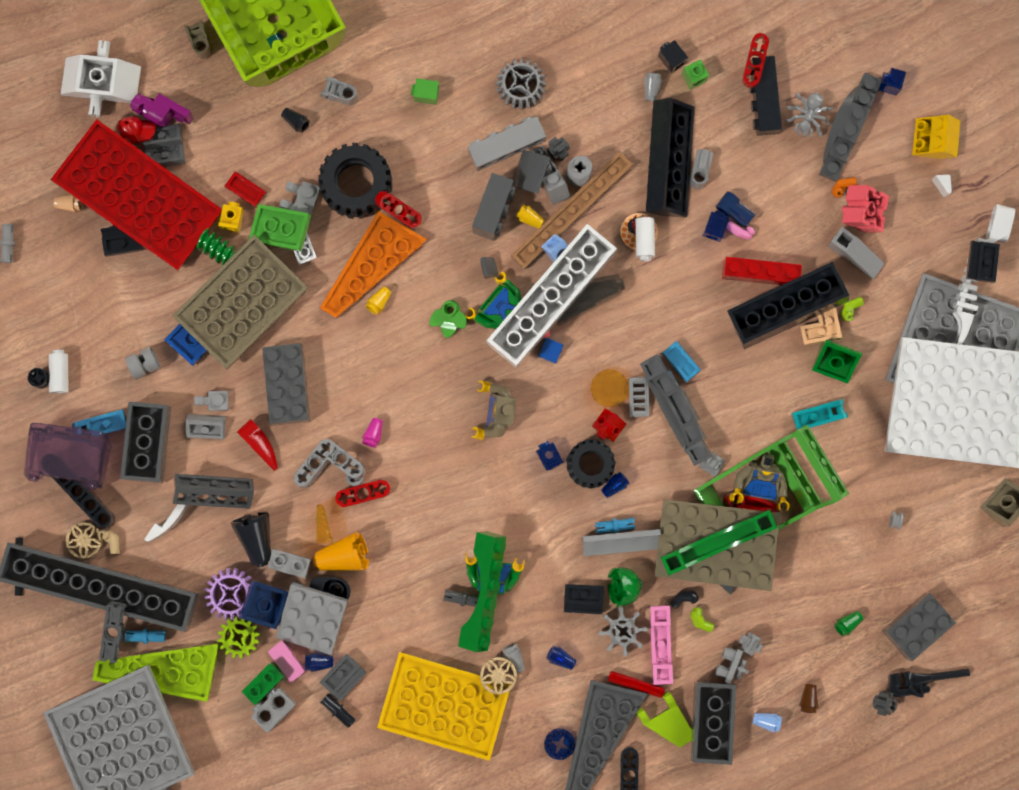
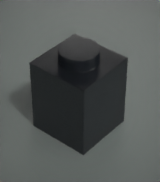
[658,40,688,74]

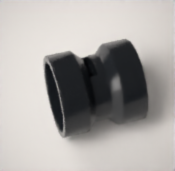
[27,368,49,389]

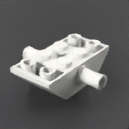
[61,40,141,117]

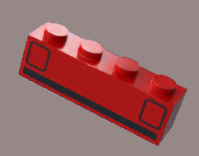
[721,257,802,285]

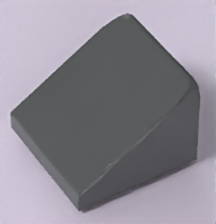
[480,257,498,279]

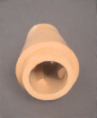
[53,195,84,212]

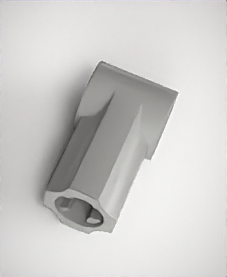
[690,149,713,190]

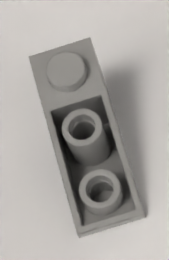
[530,145,570,205]
[827,227,885,279]

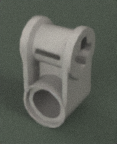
[320,77,358,106]

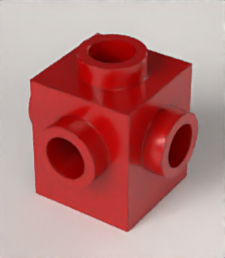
[592,408,627,442]

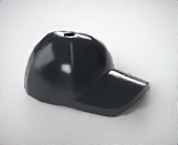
[309,576,351,599]

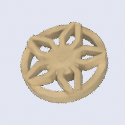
[66,522,103,559]
[480,657,517,694]

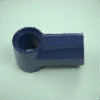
[715,191,755,228]

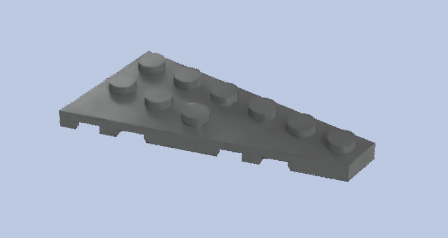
[565,680,647,790]

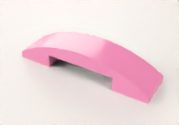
[650,605,673,685]

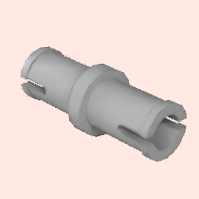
[0,224,15,263]

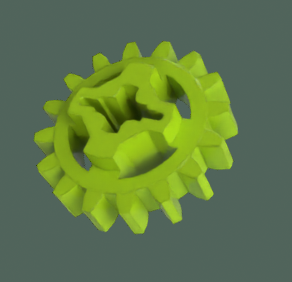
[217,616,261,659]

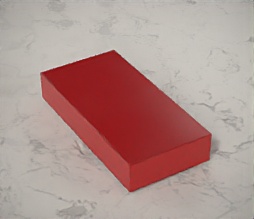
[224,171,267,208]

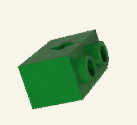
[241,662,285,705]

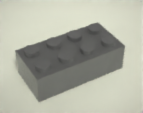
[262,343,311,426]
[120,402,171,483]
[690,681,736,765]

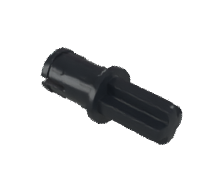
[320,694,355,728]

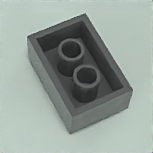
[472,173,516,241]
[882,593,956,661]

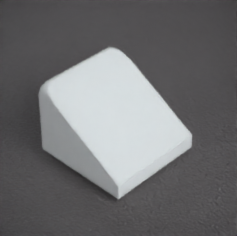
[932,175,952,197]

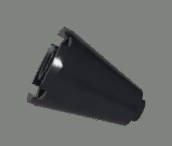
[231,511,271,567]

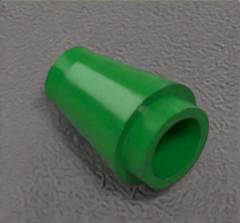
[834,610,864,637]

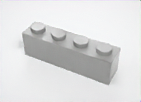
[468,116,546,171]

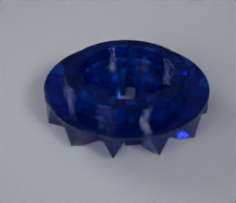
[544,728,575,760]

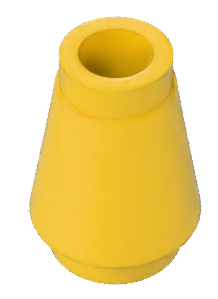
[515,204,544,229]
[365,286,392,315]

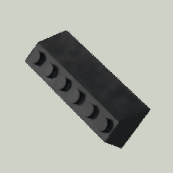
[646,98,695,218]
[727,262,850,350]

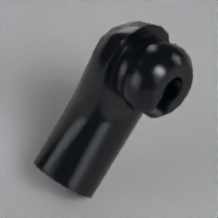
[669,590,699,609]

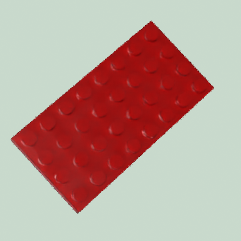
[50,119,222,271]

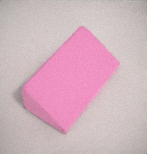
[268,640,306,683]

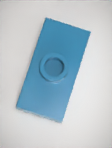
[661,341,701,383]

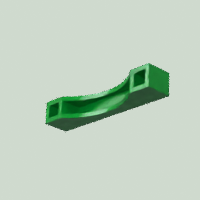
[661,509,778,576]
[458,531,506,653]

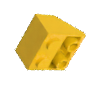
[912,115,961,159]

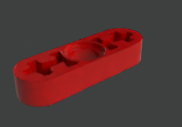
[742,33,769,88]
[375,191,422,228]
[335,480,391,507]

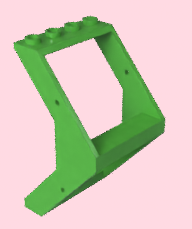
[694,425,849,531]

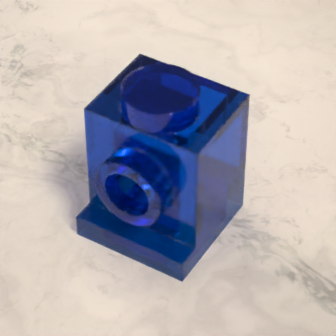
[878,68,906,96]
[536,441,564,472]

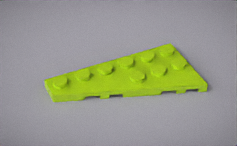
[92,643,220,702]

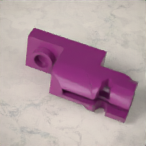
[130,93,194,127]

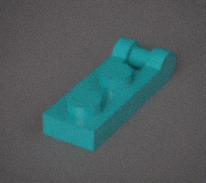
[791,399,848,430]

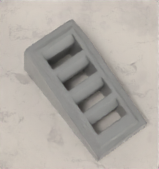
[628,377,649,417]

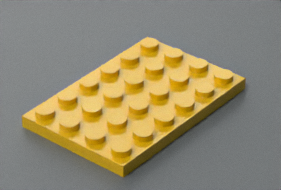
[377,652,511,761]

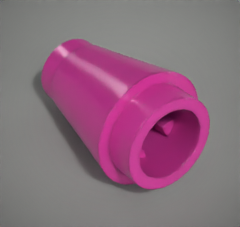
[362,418,383,448]

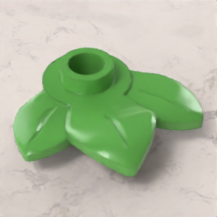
[430,300,467,338]

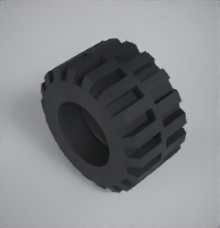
[567,439,616,489]

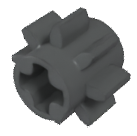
[547,136,570,161]
[873,691,897,716]

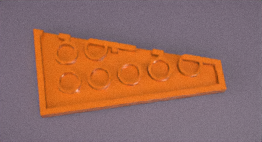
[320,211,428,319]

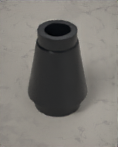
[281,108,310,133]

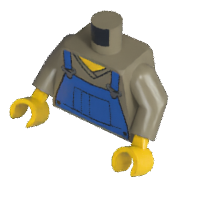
[471,381,516,440]
[729,453,790,511]

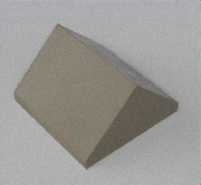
[980,479,1019,527]

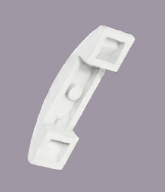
[144,493,189,542]

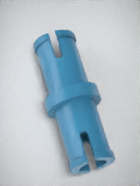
[595,517,635,534]
[125,628,166,644]

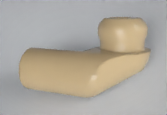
[99,529,120,554]

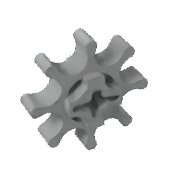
[598,607,647,656]

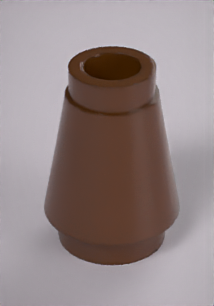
[799,684,819,713]

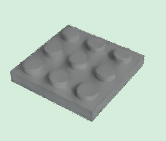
[276,582,348,655]

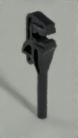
[888,668,970,697]

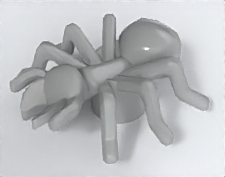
[785,93,833,138]

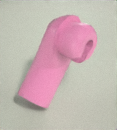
[726,221,755,240]

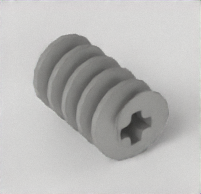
[567,155,592,186]

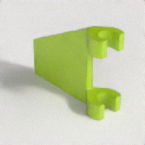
[637,691,692,748]

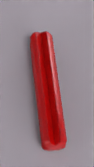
[608,671,665,698]

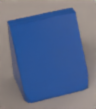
[538,338,564,364]

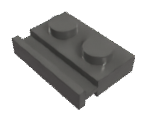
[320,653,367,702]

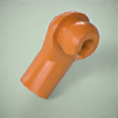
[832,177,857,198]

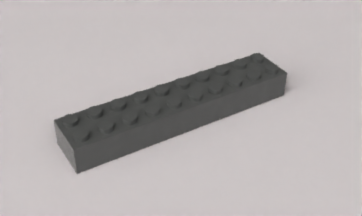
[0,542,199,632]

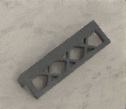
[173,474,254,509]

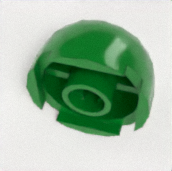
[607,567,643,607]

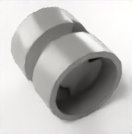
[125,346,161,380]

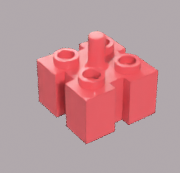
[842,185,889,233]

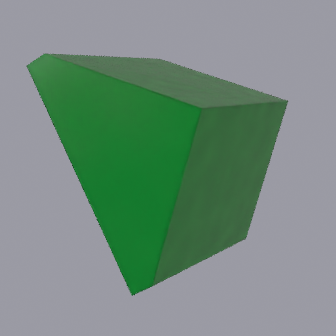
[812,340,862,384]

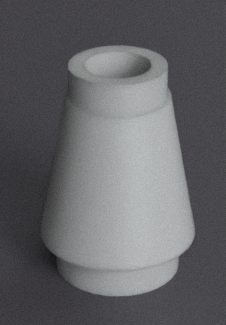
[644,73,662,101]
[502,643,525,673]

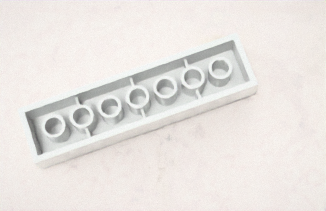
[487,224,617,368]

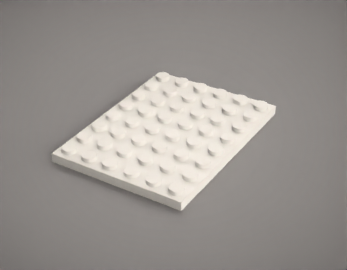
[884,337,1019,468]

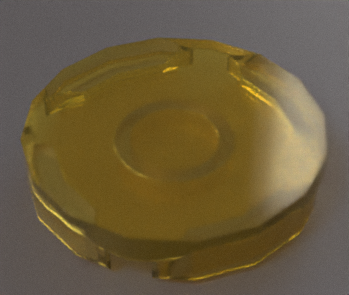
[590,369,628,407]

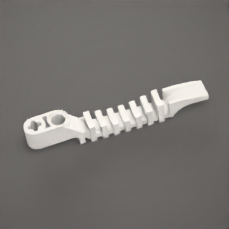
[952,204,1015,344]

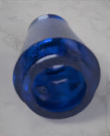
[601,471,630,498]
[546,645,577,670]
[305,653,333,672]

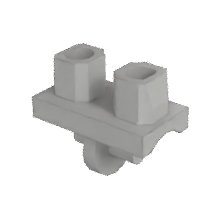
[714,648,749,684]

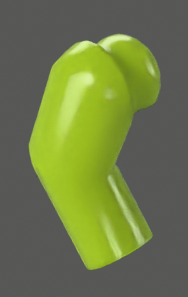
[841,297,864,322]
[690,607,714,633]

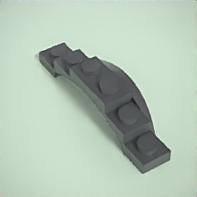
[819,73,882,182]
[640,354,712,466]

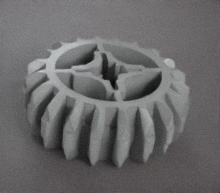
[496,58,547,110]

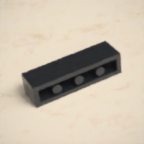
[748,56,782,136]

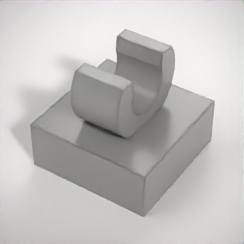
[698,451,725,477]

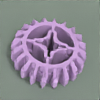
[204,568,252,621]

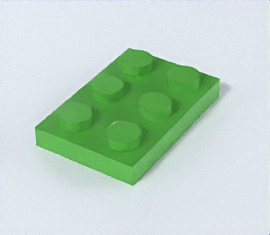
[248,204,312,252]

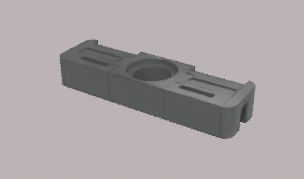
[99,601,127,663]

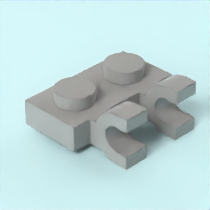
[279,181,320,215]

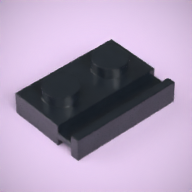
[100,226,144,257]
[966,240,1000,283]
[564,584,604,614]

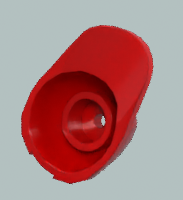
[116,116,156,144]

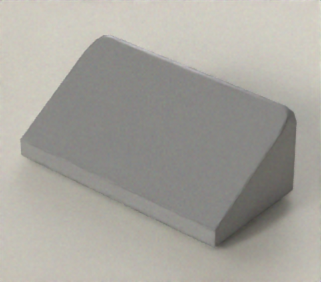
[186,414,226,439]

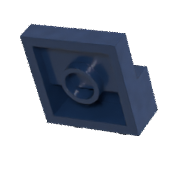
[239,580,289,629]

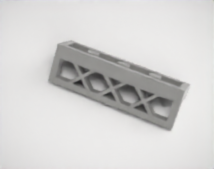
[582,529,661,556]

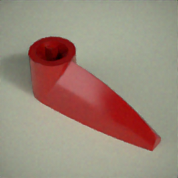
[237,418,278,471]
[723,492,781,512]

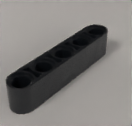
[41,454,115,528]

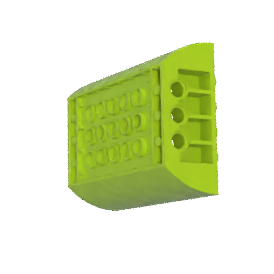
[199,0,346,87]

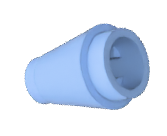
[753,713,782,733]

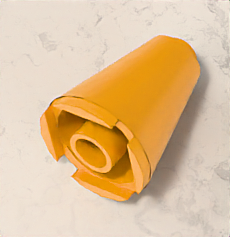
[313,532,369,570]

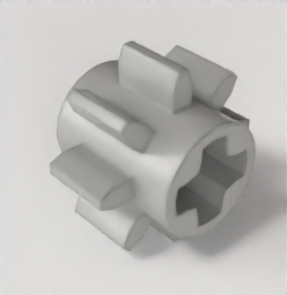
[739,632,763,656]

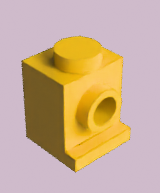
[218,202,244,232]

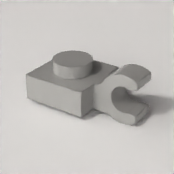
[194,391,229,411]

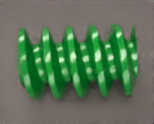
[197,228,239,266]

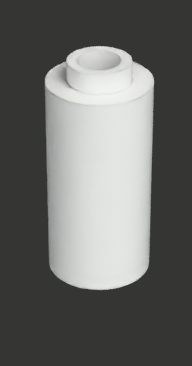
[635,217,655,261]
[49,350,69,394]

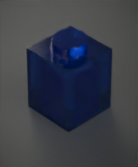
[702,211,729,242]

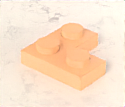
[800,308,842,346]

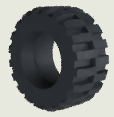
[318,143,392,219]

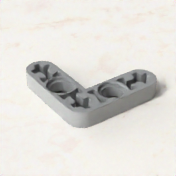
[294,439,366,488]

